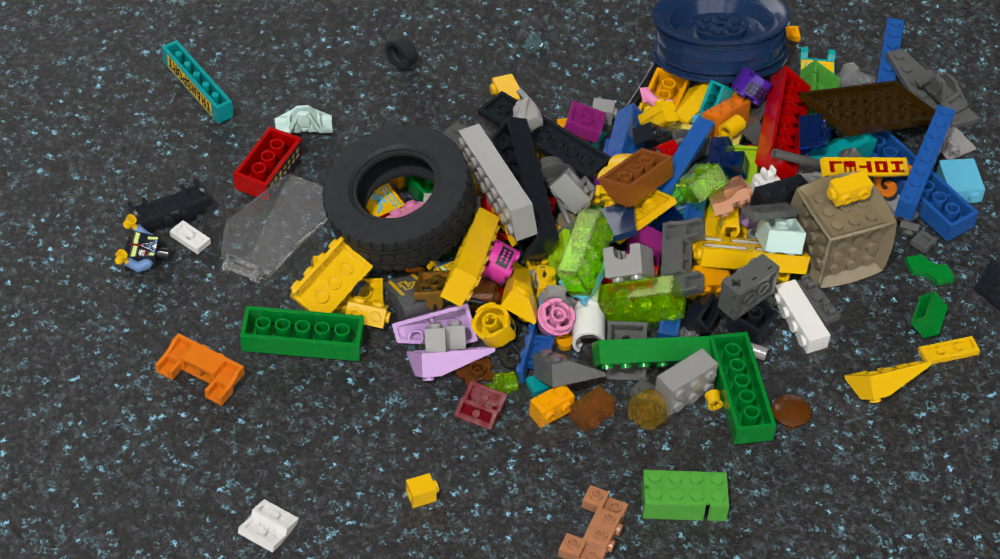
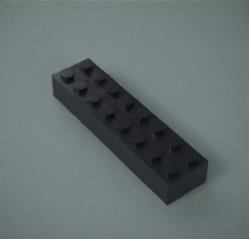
[491,116,559,262]

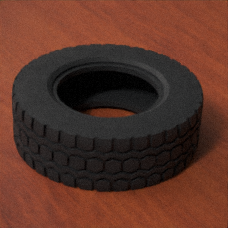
[322,124,477,271]

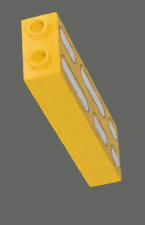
[692,235,810,274]

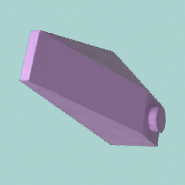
[392,301,478,344]
[407,346,495,381]

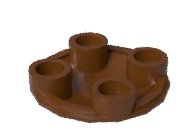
[771,394,811,430]

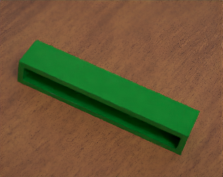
[592,336,712,370]

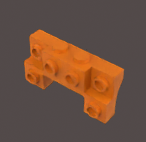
[155,333,245,406]

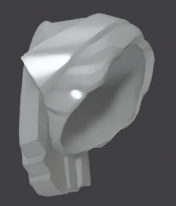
[513,89,543,132]

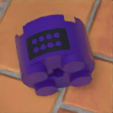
[730,66,773,106]

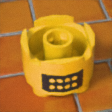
[471,302,516,348]

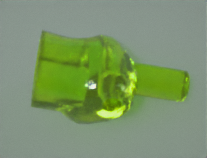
[484,371,519,394]

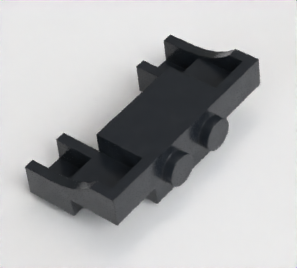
[127,179,212,229]

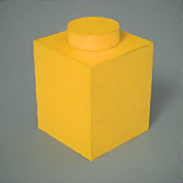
[406,473,439,508]

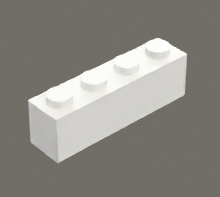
[771,279,831,353]

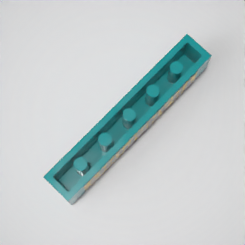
[162,40,233,124]

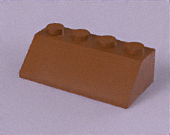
[598,148,673,207]

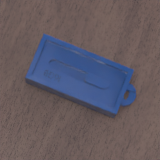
[607,103,643,157]

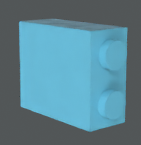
[935,158,985,203]

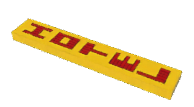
[820,157,909,177]

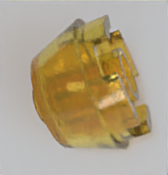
[628,389,667,430]

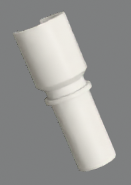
[572,283,606,352]

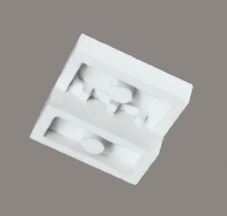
[238,499,299,553]

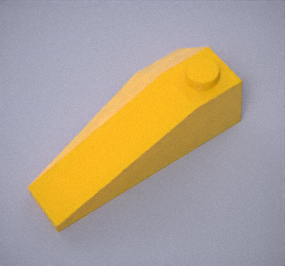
[676,82,729,125]
[500,262,538,324]
[845,361,931,403]

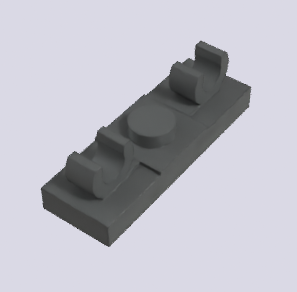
[796,274,841,326]

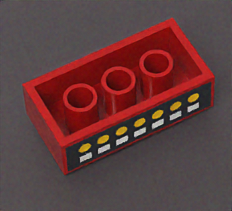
[233,127,303,201]

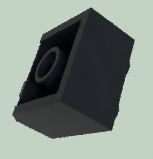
[726,296,782,345]

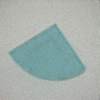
[526,32,543,52]

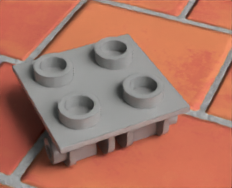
[940,126,977,160]

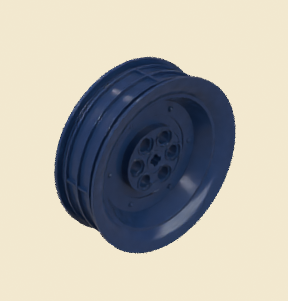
[652,0,790,84]

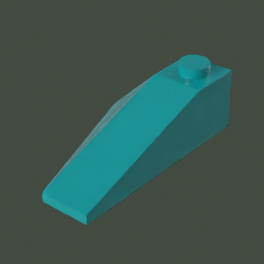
[810,133,877,160]

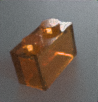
[569,385,616,432]

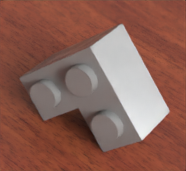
[549,168,596,214]
[425,321,466,353]

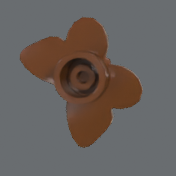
[454,357,496,388]

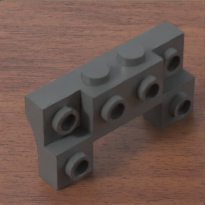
[661,217,705,298]

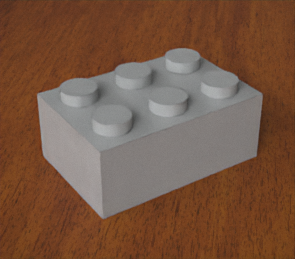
[653,349,718,416]

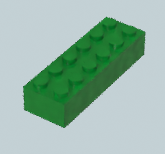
[240,306,364,361]
[709,332,776,445]

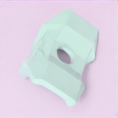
[275,105,333,134]

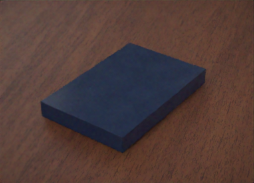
[597,204,638,246]

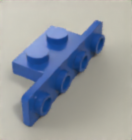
[516,321,556,383]

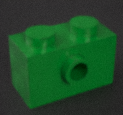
[911,291,948,338]

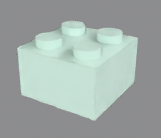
[755,218,806,256]

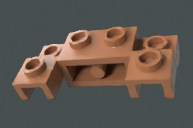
[707,175,753,217]
[558,485,628,559]

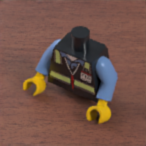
[115,214,170,272]

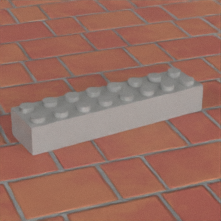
[457,124,538,241]

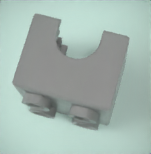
[603,243,655,285]

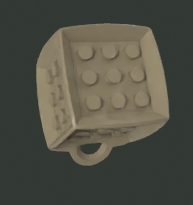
[789,171,897,288]

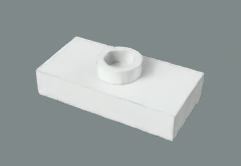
[170,221,211,254]

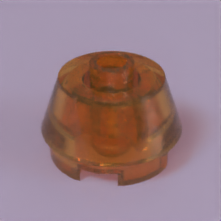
[469,276,502,313]

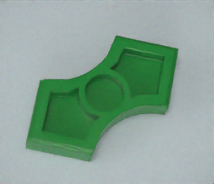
[904,254,955,286]

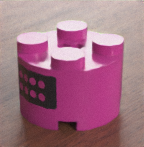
[482,239,521,285]

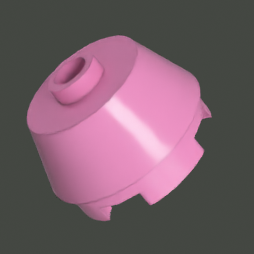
[537,298,575,337]

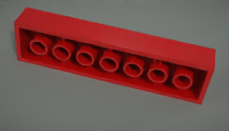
[755,65,811,180]

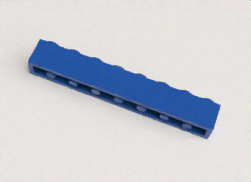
[894,105,956,221]

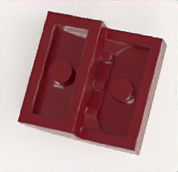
[454,380,508,430]

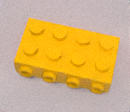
[290,236,373,313]

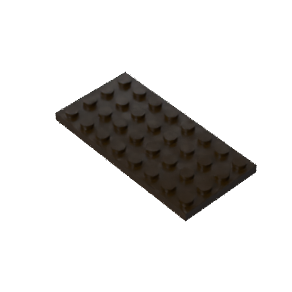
[799,80,936,137]

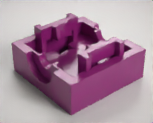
[564,100,606,143]

